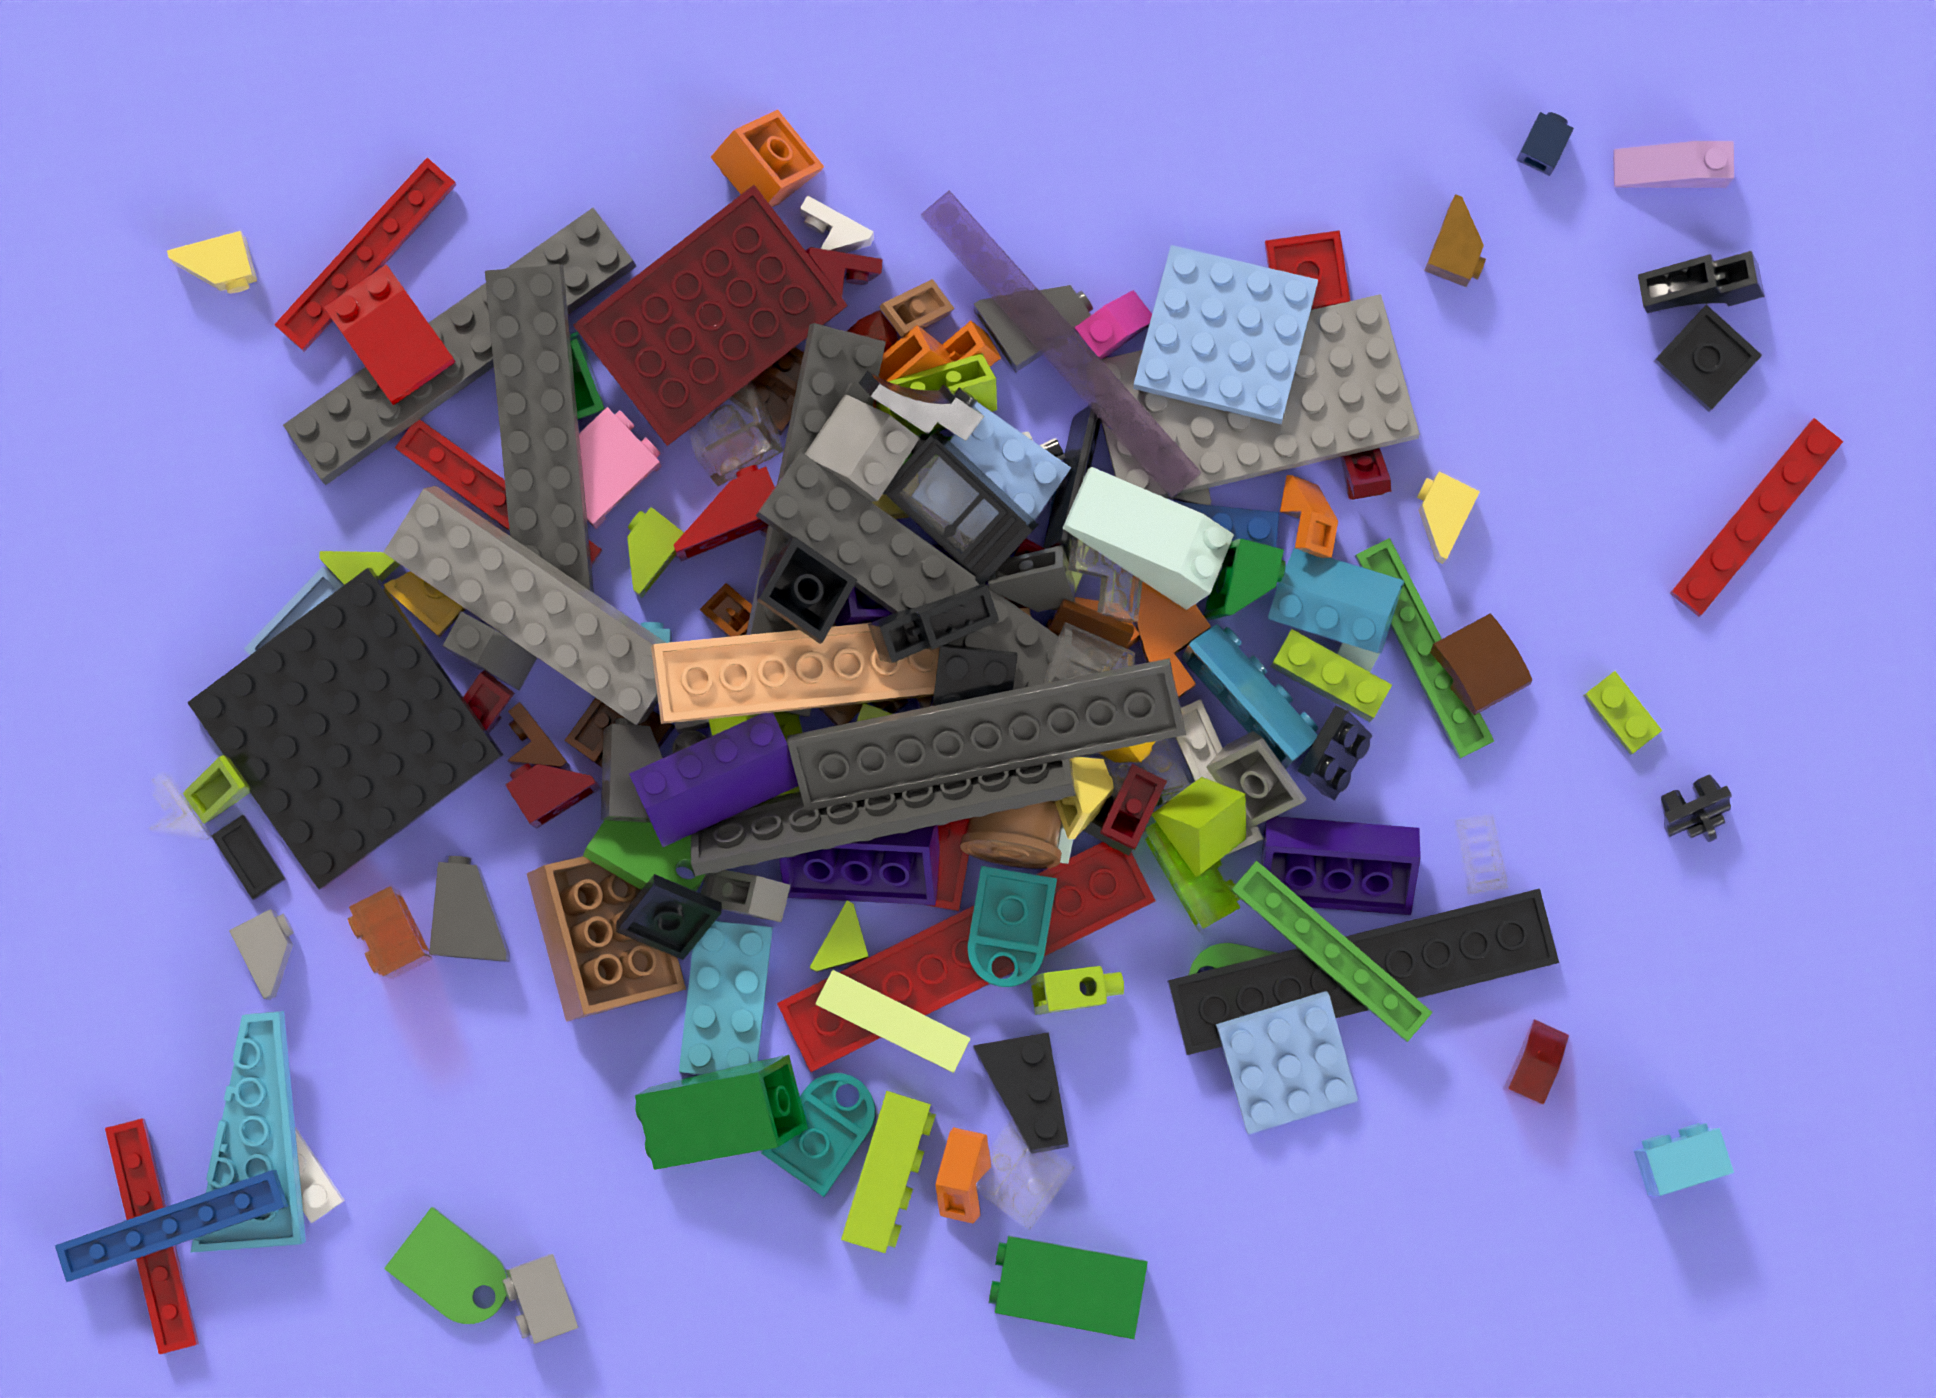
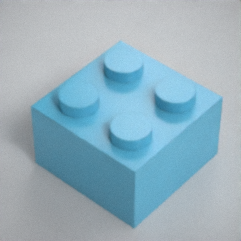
[1634,1123,1734,1196]

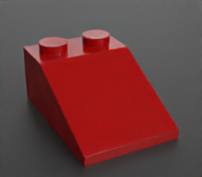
[324,264,456,405]
[673,465,775,562]

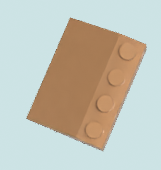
[526,856,686,1022]

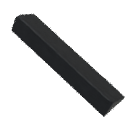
[1043,403,1101,557]

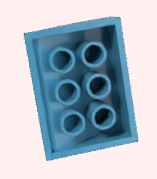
[1181,624,1319,769]

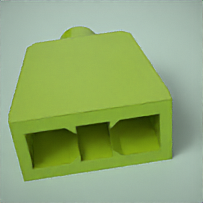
[1030,966,1124,1015]

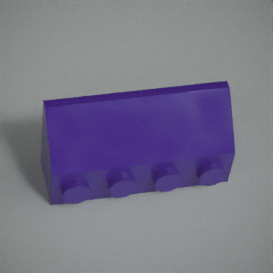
[629,713,799,848]
[1261,816,1421,915]
[779,825,940,906]

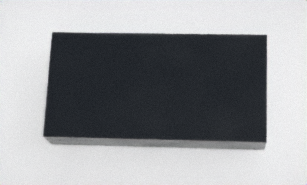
[211,815,286,900]

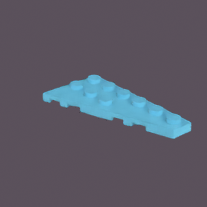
[190,1011,306,1253]

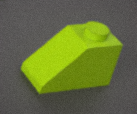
[627,507,684,599]

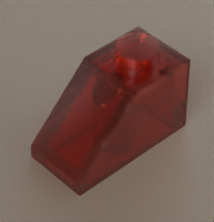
[1503,1019,1569,1105]

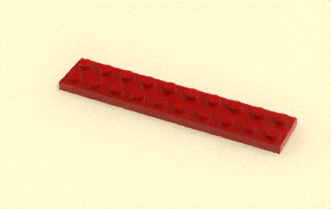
[777,842,1156,1072]

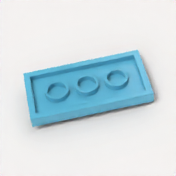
[679,921,773,1075]

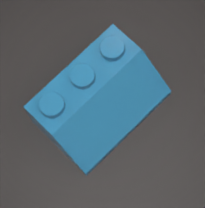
[1267,547,1404,653]

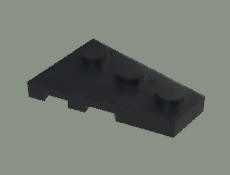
[973,1032,1069,1154]

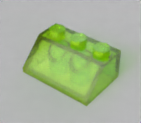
[1142,822,1241,933]

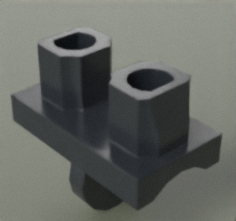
[1661,774,1732,842]

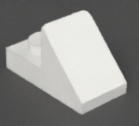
[800,195,874,253]

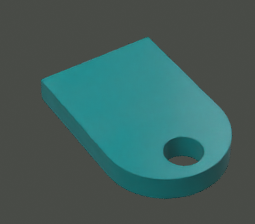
[968,866,1057,987]
[761,1073,875,1197]

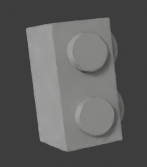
[502,1254,579,1344]

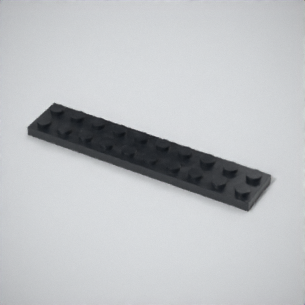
[1167,888,1559,1056]

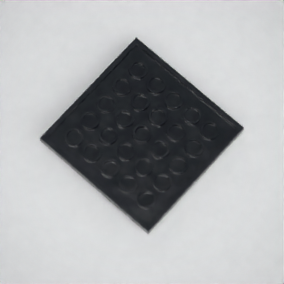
[187,568,504,890]

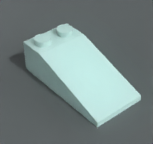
[1063,467,1234,610]

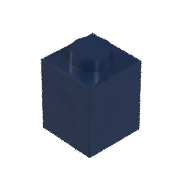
[1516,112,1574,176]

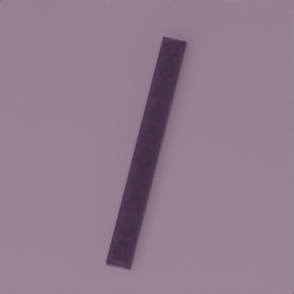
[921,190,1201,499]

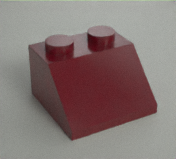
[505,763,601,829]

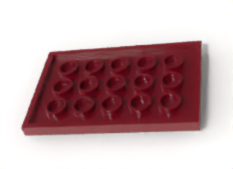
[573,185,848,447]

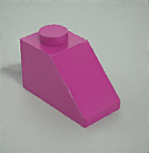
[1073,290,1152,363]

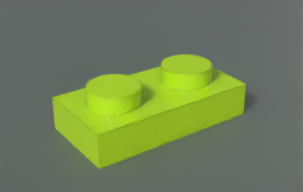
[1583,671,1663,755]

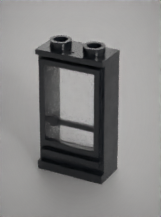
[883,431,1039,584]

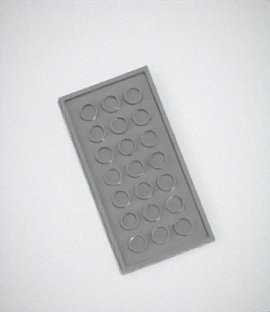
[1087,294,1420,498]

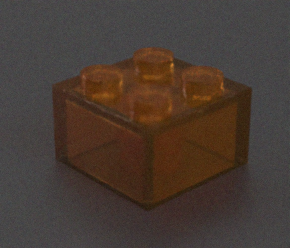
[347,886,434,979]

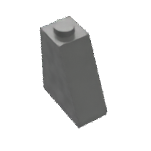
[974,285,1093,373]
[442,612,537,691]
[601,718,663,823]
[429,856,510,962]

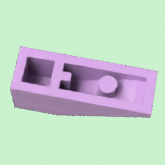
[1613,141,1734,188]

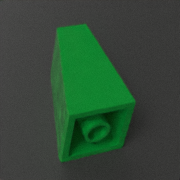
[635,1054,808,1170]
[988,1235,1148,1340]

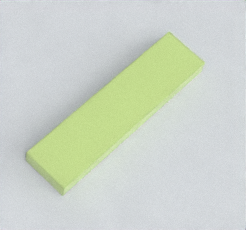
[815,969,971,1073]

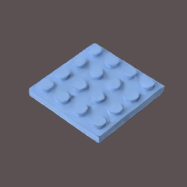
[1133,245,1318,425]

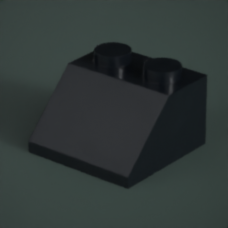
[756,536,857,644]

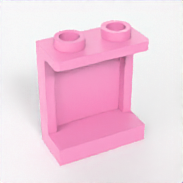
[579,407,662,529]

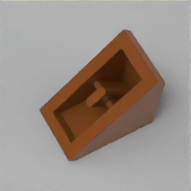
[699,583,752,637]

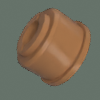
[960,801,1062,869]

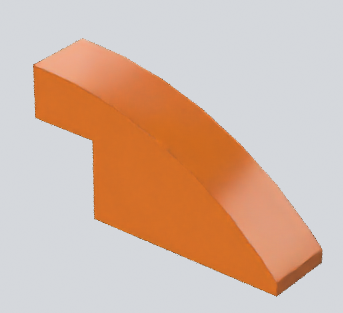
[873,320,1001,408]
[1132,575,1211,698]

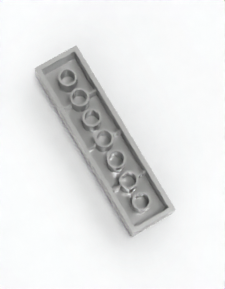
[383,486,666,725]

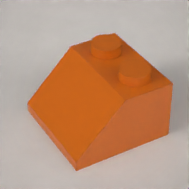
[710,109,825,207]

